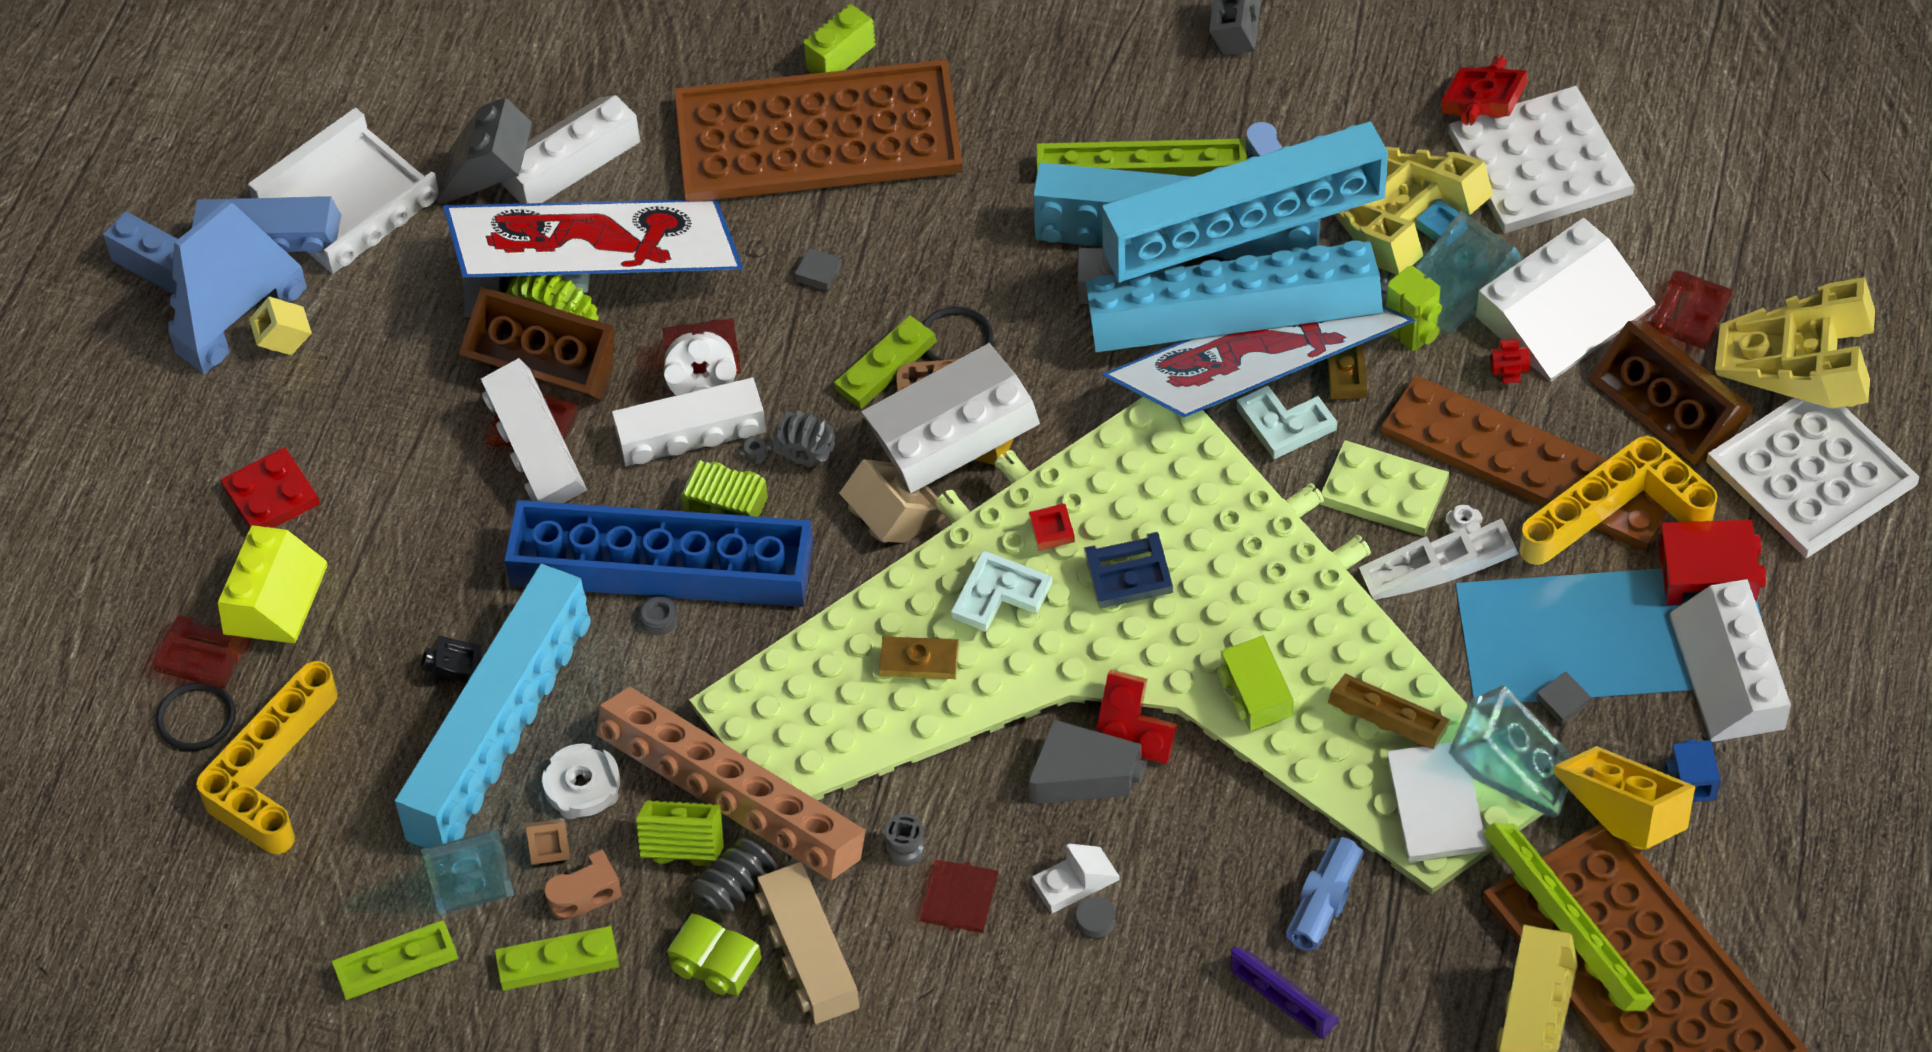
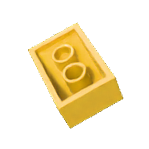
[1553,746,1695,850]

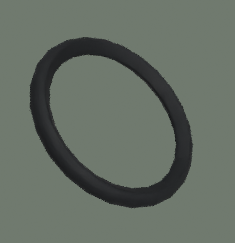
[922,306,993,361]
[156,682,236,751]

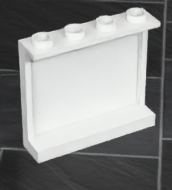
[248,107,439,274]

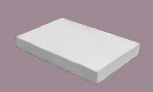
[1387,740,1487,863]

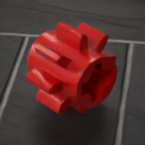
[1490,339,1530,384]

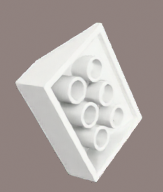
[1476,217,1655,382]
[861,343,1040,493]

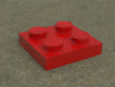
[220,447,320,529]

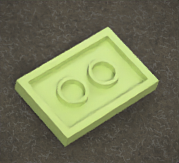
[1321,440,1449,537]

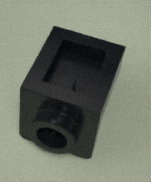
[420,635,482,686]

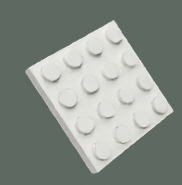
[1448,86,1635,234]
[1706,398,1919,559]

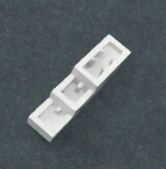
[1359,518,1518,600]

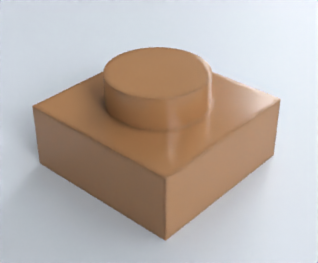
[526,818,570,865]

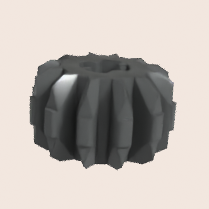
[772,410,836,468]

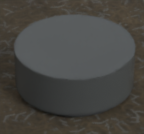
[640,597,678,635]
[1076,897,1116,938]

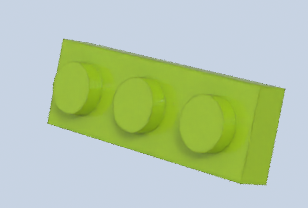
[834,315,937,409]
[332,920,458,1000]
[495,926,619,991]

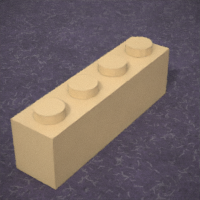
[754,862,860,1025]

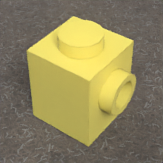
[249,297,312,356]

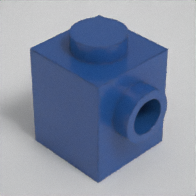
[1664,740,1720,802]

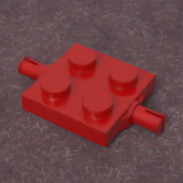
[1441,55,1528,126]

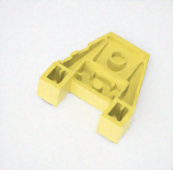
[1334,147,1493,275]
[1715,277,1875,409]

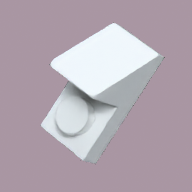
[1032,844,1119,914]

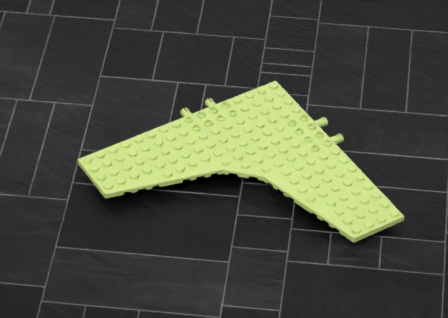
[689,397,1554,895]

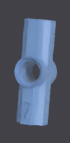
[1286,837,1363,952]

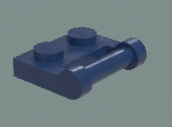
[1084,532,1173,609]

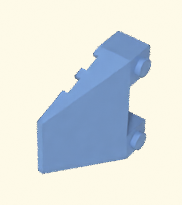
[168,199,307,374]

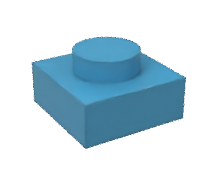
[1415,199,1466,246]

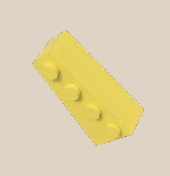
[1496,925,1578,1052]

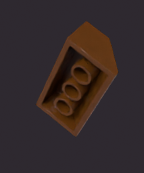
[458,286,614,401]
[1588,320,1754,466]

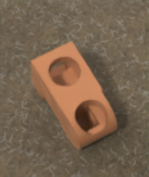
[545,849,622,920]

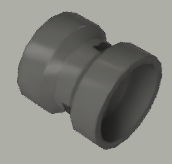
[885,814,925,866]

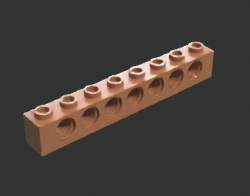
[596,687,865,880]

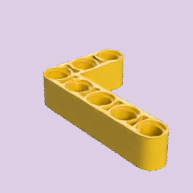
[1519,436,1717,565]
[196,661,338,854]

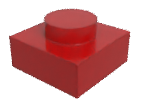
[1029,503,1075,551]

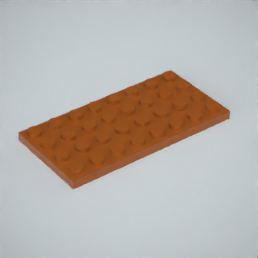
[675,59,963,201]
[1483,823,1808,1052]

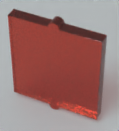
[920,859,999,933]

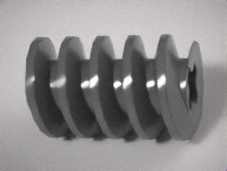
[691,838,777,923]

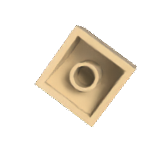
[839,459,946,543]

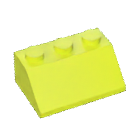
[218,525,327,644]

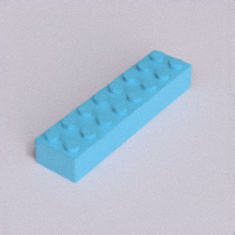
[1102,121,1388,282]
[1034,163,1321,259]
[1085,240,1383,352]
[395,564,590,857]

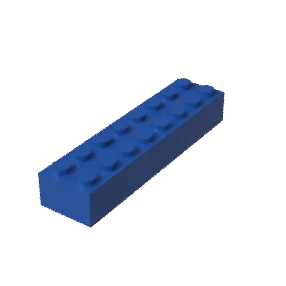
[505,500,814,607]

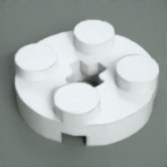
[664,332,737,396]
[542,743,620,819]

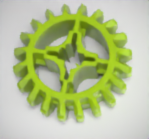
[505,275,599,321]

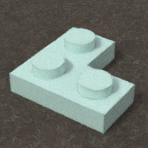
[1236,386,1337,459]
[951,550,1052,632]

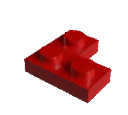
[1096,670,1177,764]

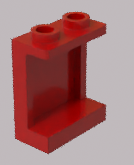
[1658,520,1766,606]

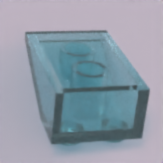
[1416,210,1524,334]
[1448,685,1573,818]
[421,829,515,915]

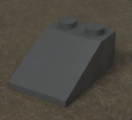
[436,97,532,205]

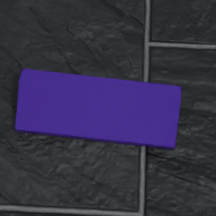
[1230,947,1340,1039]

